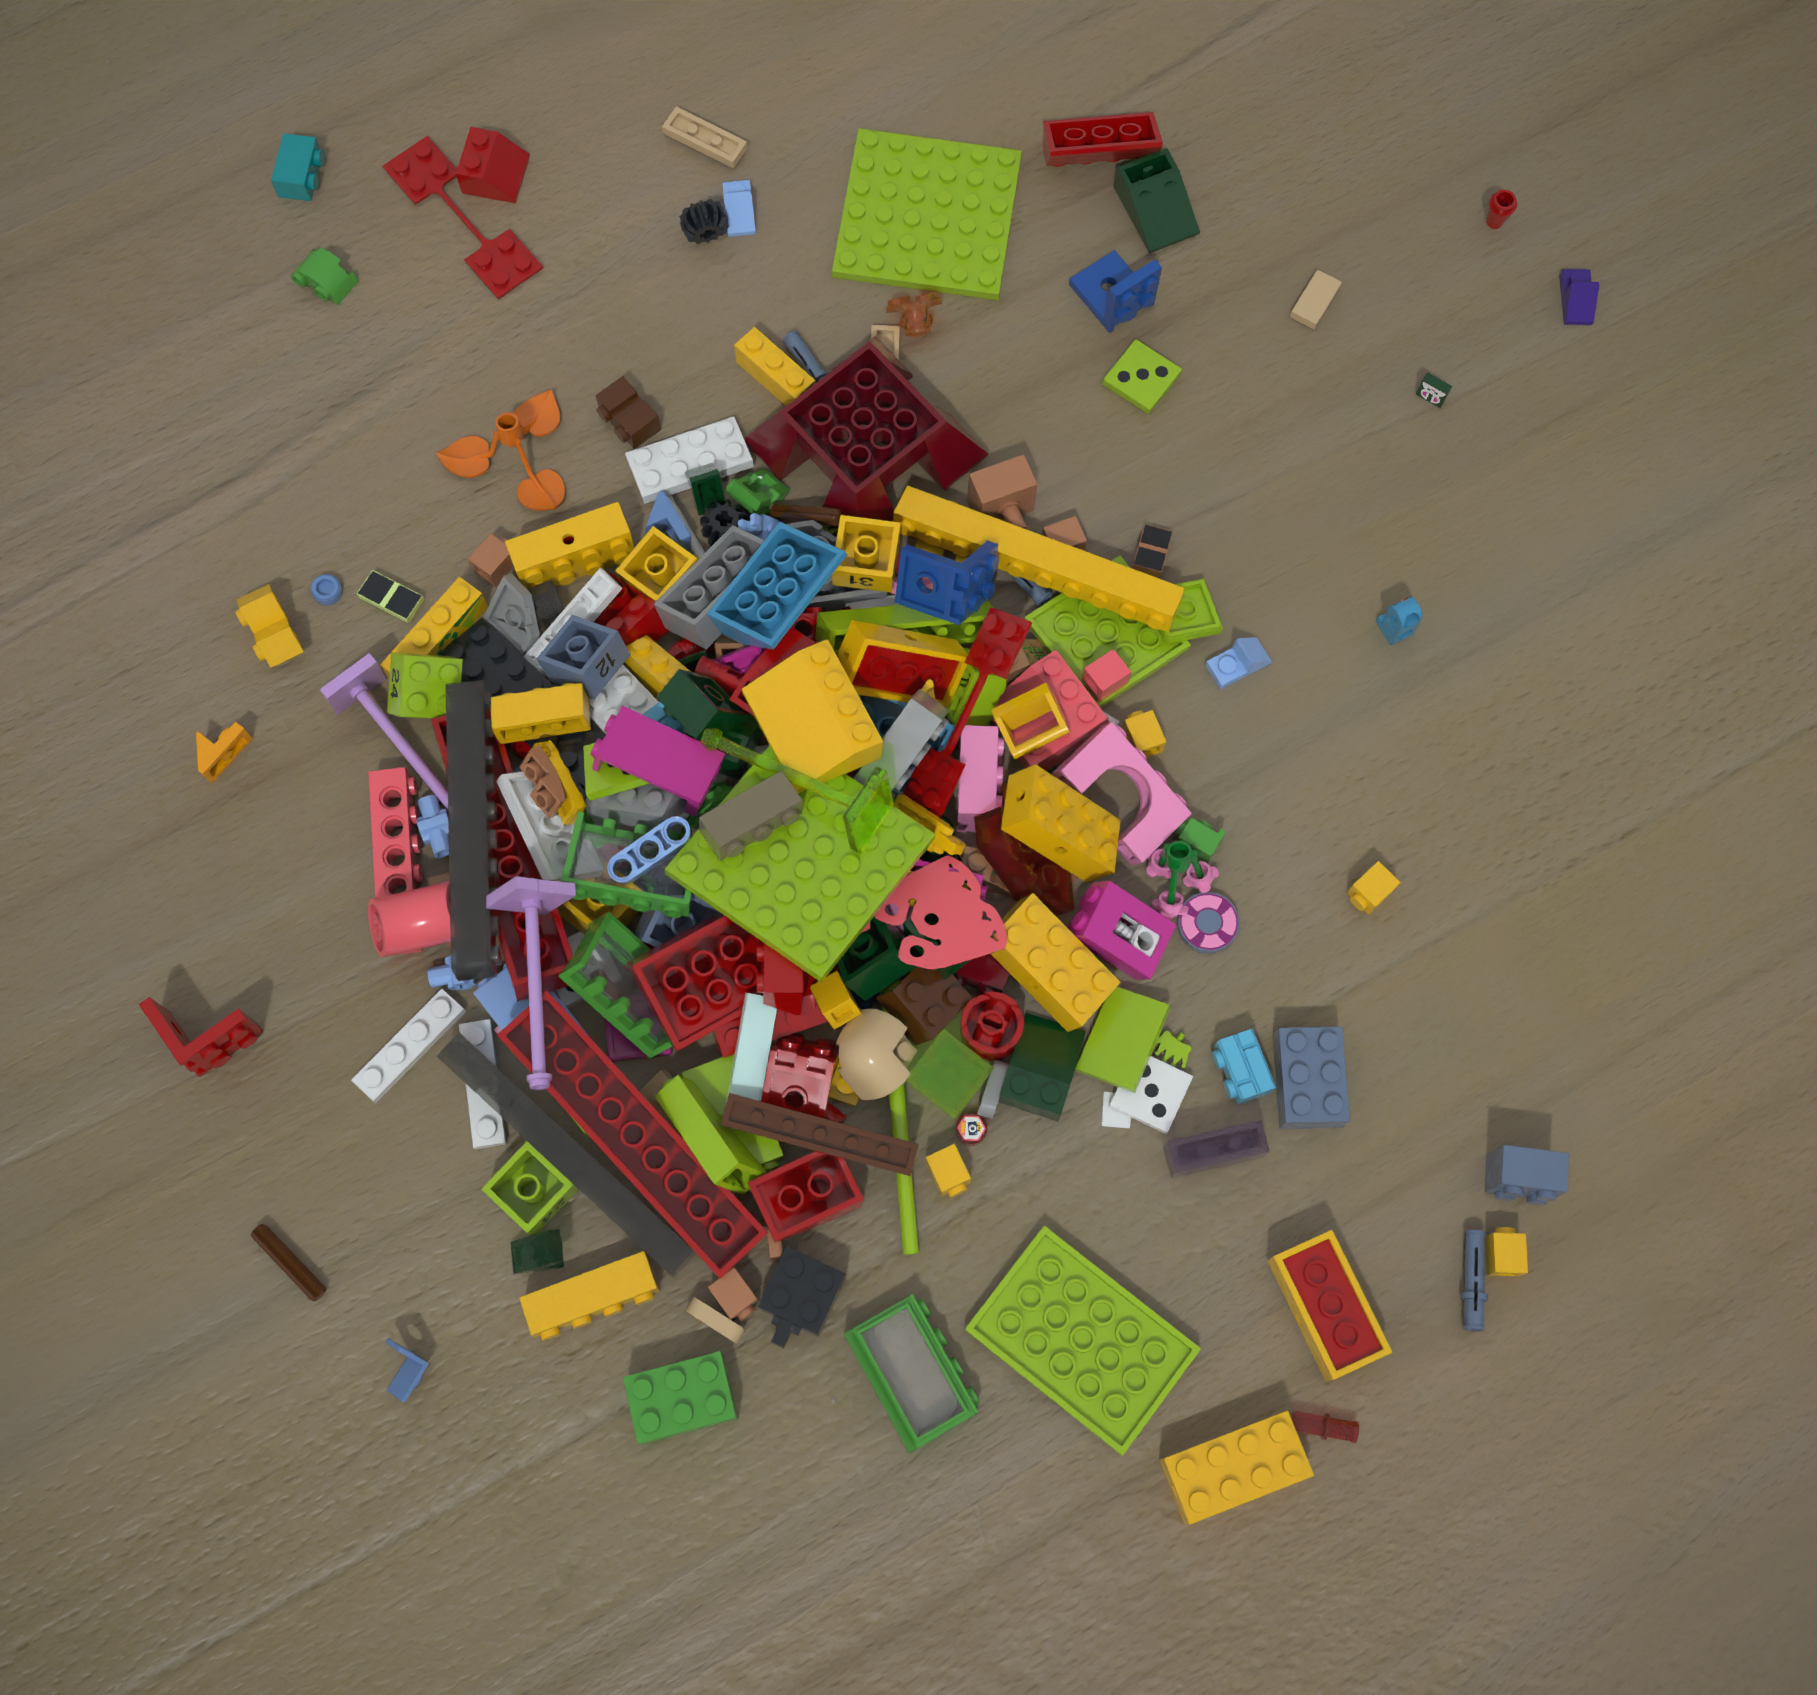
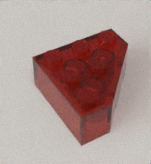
[974,806,1075,916]

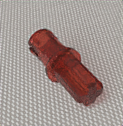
[1291,1411,1359,1443]

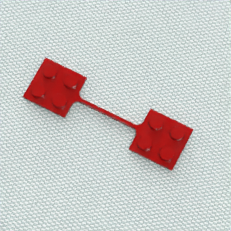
[382,136,543,299]
[903,607,1032,819]

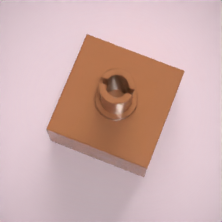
[967,454,1037,530]

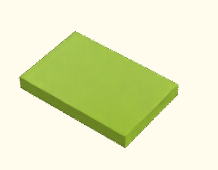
[1075,987,1171,1093]

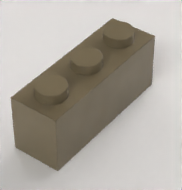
[699,770,803,861]

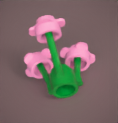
[1146,841,1219,920]

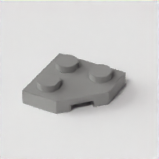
[483,573,540,656]

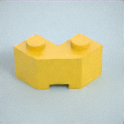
[235,584,304,668]

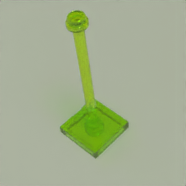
[701,728,894,854]

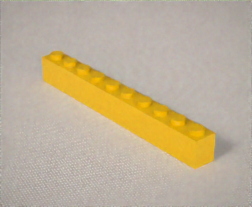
[893,485,1185,632]

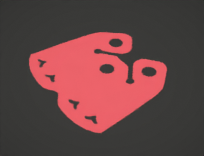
[875,855,1007,969]

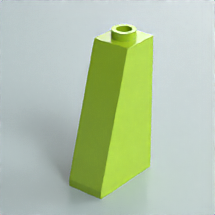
[682,1054,783,1173]
[654,1075,767,1195]

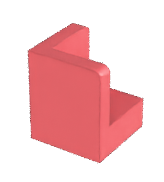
[1082,650,1131,702]

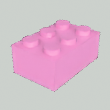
[957,725,1004,833]

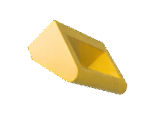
[991,683,1070,760]

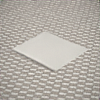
[1102,1092,1131,1129]

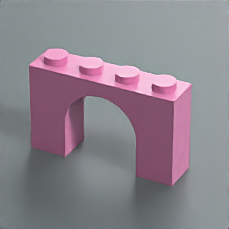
[1051,722,1192,865]

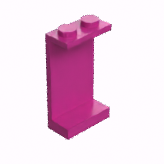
[590,706,725,817]

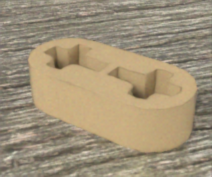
[685,1297,746,1344]

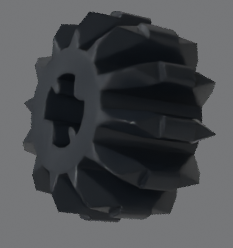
[679,199,729,244]
[700,499,749,546]

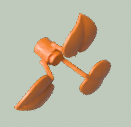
[436,390,566,511]

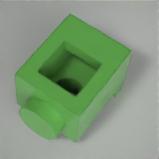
[1175,818,1226,863]

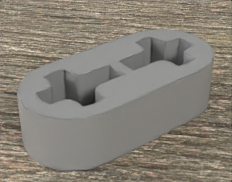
[977,1059,1009,1120]

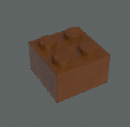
[876,956,972,1046]

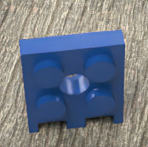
[1069,250,1162,333]
[895,541,999,625]

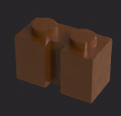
[595,376,661,449]

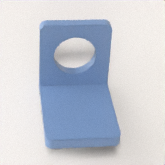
[385,1338,429,1402]

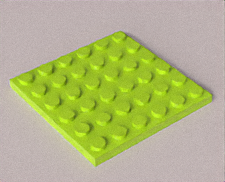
[832,128,1022,300]
[665,745,935,982]

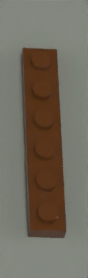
[721,1093,919,1176]

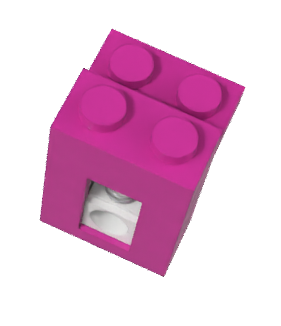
[1067,880,1176,980]

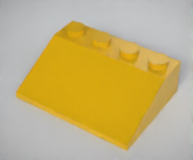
[742,639,883,793]

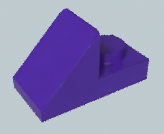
[1559,269,1599,325]

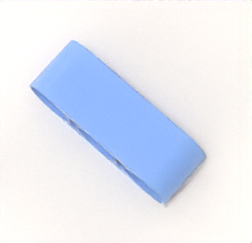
[608,816,692,885]

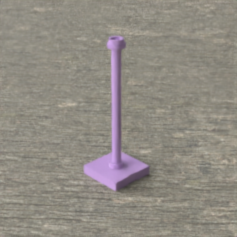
[319,653,463,828]
[486,876,576,1090]

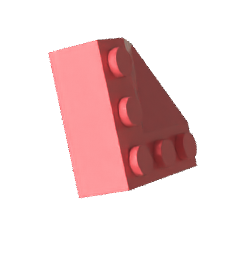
[991,650,1108,771]

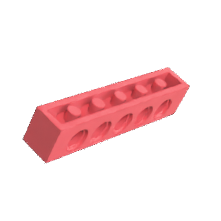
[368,767,423,955]

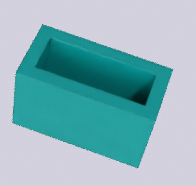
[271,133,325,201]

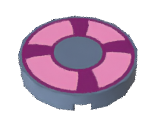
[1177,892,1239,954]

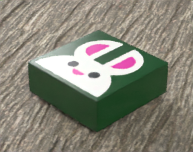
[1416,373,1452,408]

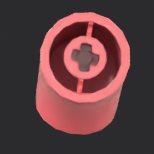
[368,878,480,957]

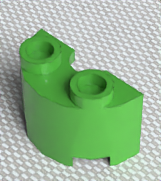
[290,247,359,305]
[726,469,790,516]

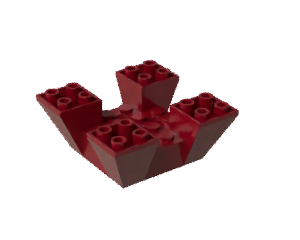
[744,336,988,537]

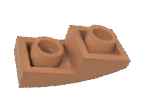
[519,746,566,819]

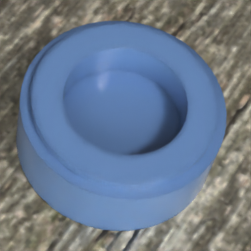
[310,574,343,606]

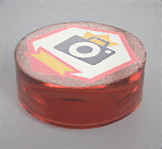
[955,1112,987,1146]

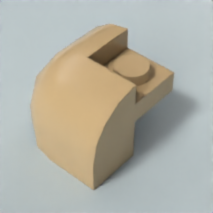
[836,1009,917,1100]

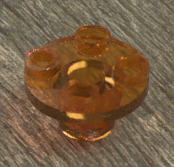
[885,291,942,337]

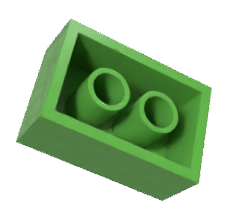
[623,1351,738,1445]

